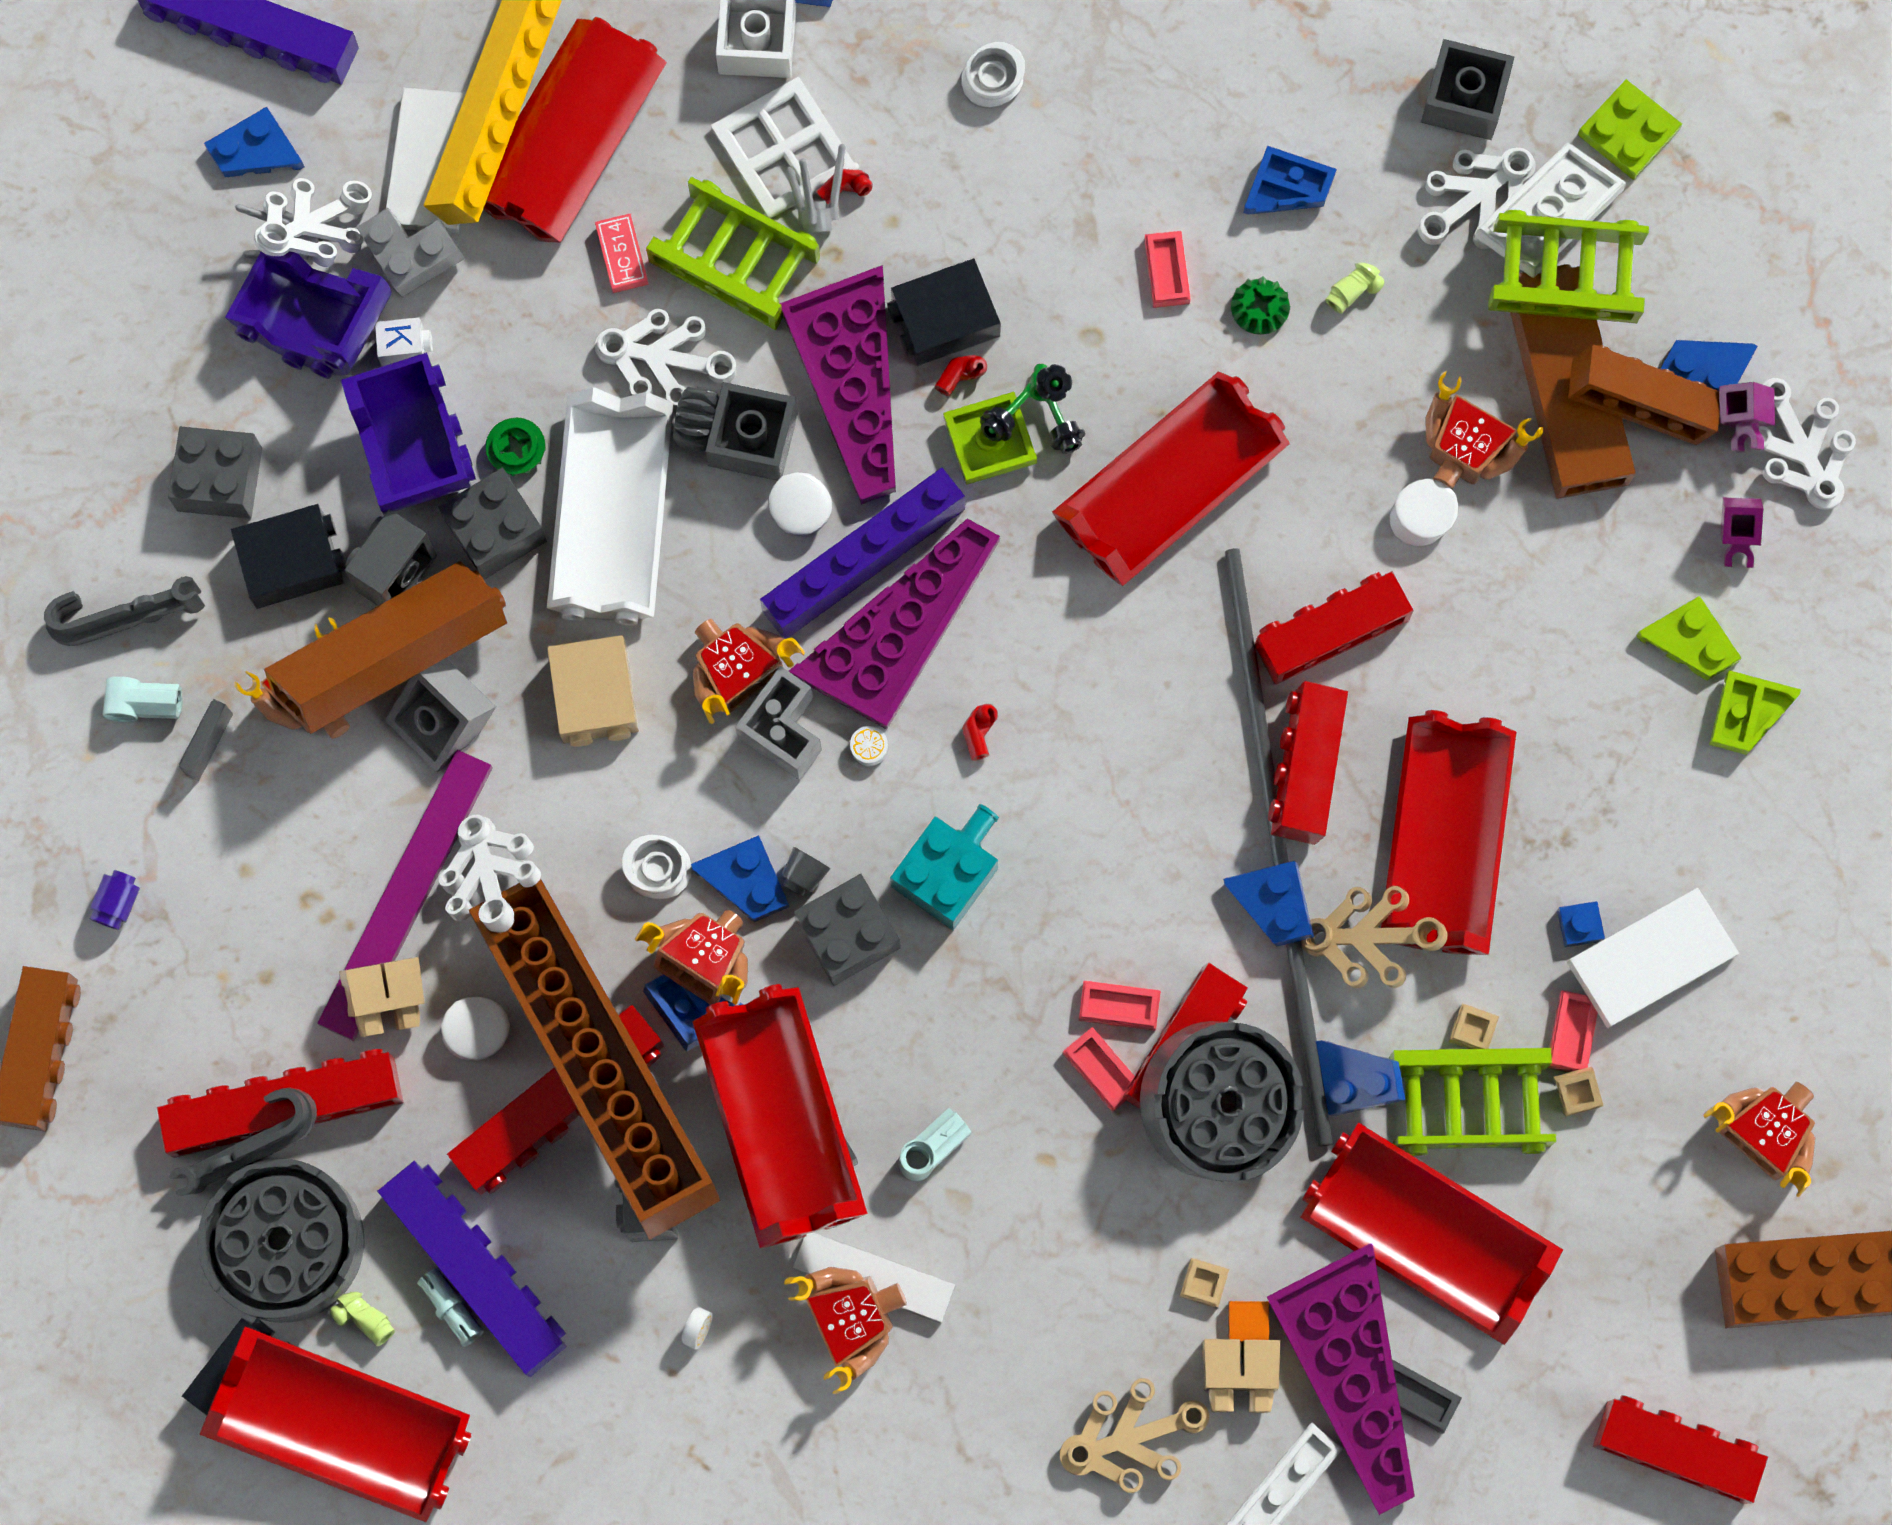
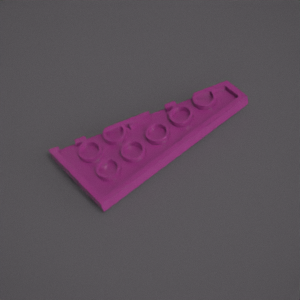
[779,265,896,505]
[789,518,1000,730]
[1267,1242,1415,1515]

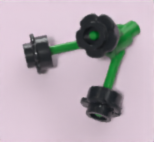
[980,364,1086,454]

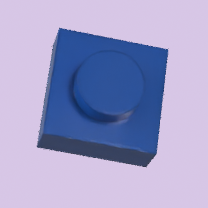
[1557,901,1605,947]

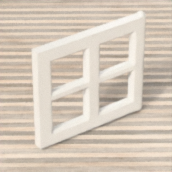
[711,77,859,219]

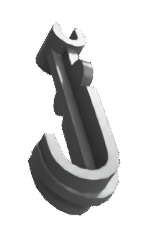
[44,576,205,646]
[169,1088,317,1196]

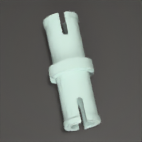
[417,1268,484,1347]

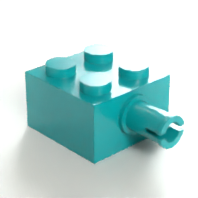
[890,804,999,931]

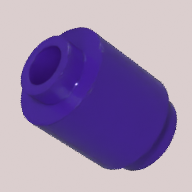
[90,870,140,930]

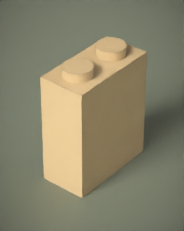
[547,635,639,747]

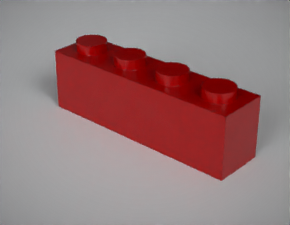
[1255,571,1414,685]
[1268,681,1349,845]
[1123,963,1248,1109]
[1593,1395,1768,1504]

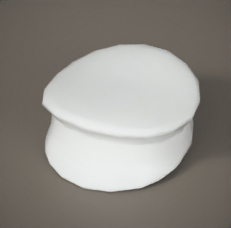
[961,42,1025,108]
[769,472,832,536]
[1390,479,1458,546]
[622,835,692,899]
[441,997,510,1061]

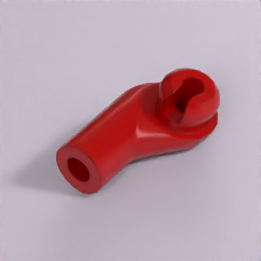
[816,169,873,205]
[934,355,987,396]
[962,704,998,761]

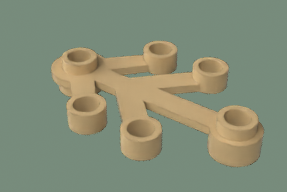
[1301,886,1447,988]
[1060,1378,1210,1493]

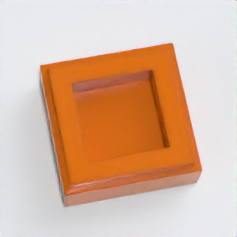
[1228,1301,1269,1343]

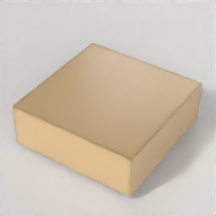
[1448,1003,1499,1049]
[1554,1067,1603,1117]
[1180,1258,1229,1309]

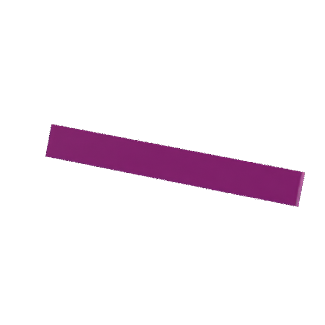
[317,749,493,1042]

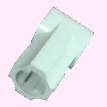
[103,677,183,722]
[899,1108,972,1181]

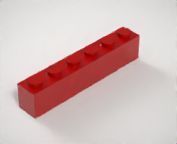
[447,1005,665,1195]
[157,1049,404,1158]

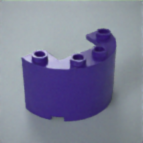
[225,251,392,379]
[340,352,476,515]

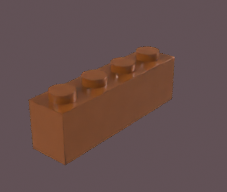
[1568,344,1720,445]
[0,966,81,1132]

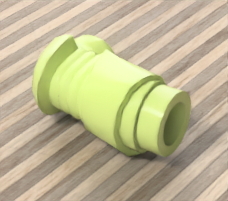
[1325,262,1384,314]
[330,1292,395,1346]

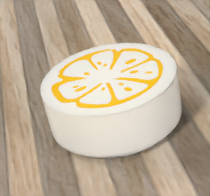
[850,726,888,766]
[682,1307,713,1350]

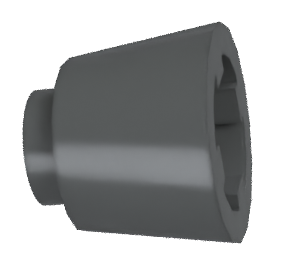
[782,847,831,897]

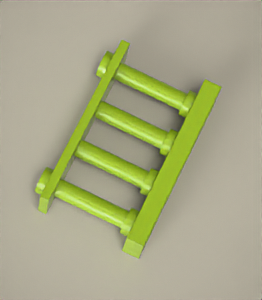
[646,176,820,330]
[1488,210,1649,324]
[1389,1048,1556,1156]

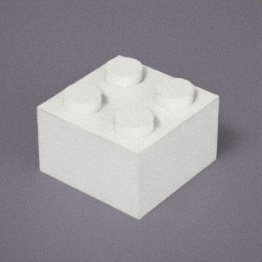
[716,0,796,78]

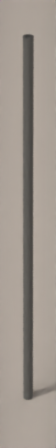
[1225,548,1333,1147]

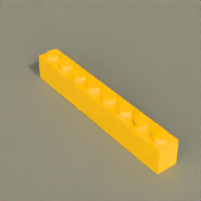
[423,0,562,225]

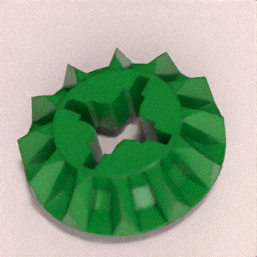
[1231,276,1291,335]
[486,417,546,477]

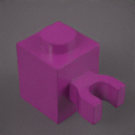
[1719,382,1775,453]
[1720,497,1764,568]

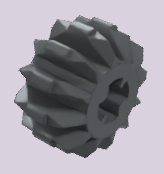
[673,387,719,451]

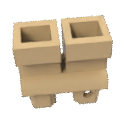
[339,957,425,1037]
[1202,1339,1280,1413]

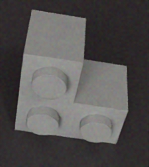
[357,208,465,297]
[735,666,822,781]

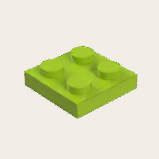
[1577,79,1682,180]
[943,391,1037,485]

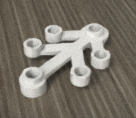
[1418,148,1536,250]
[254,178,372,267]
[595,309,737,410]
[1746,378,1856,510]
[439,815,541,933]

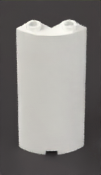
[547,387,673,626]

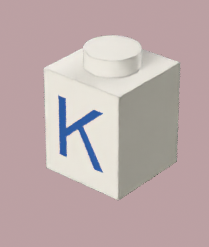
[375,317,433,366]

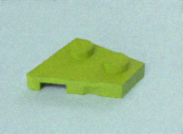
[1636,596,1742,681]
[1709,670,1801,755]

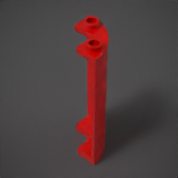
[483,17,667,243]
[1052,371,1290,586]
[1381,710,1517,955]
[692,984,868,1248]
[1300,1122,1564,1345]
[199,1326,472,1522]

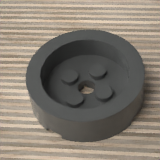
[1140,1021,1304,1182]
[197,1159,364,1323]

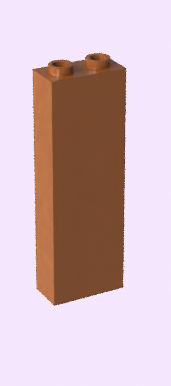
[1510,264,1636,499]
[264,561,507,734]

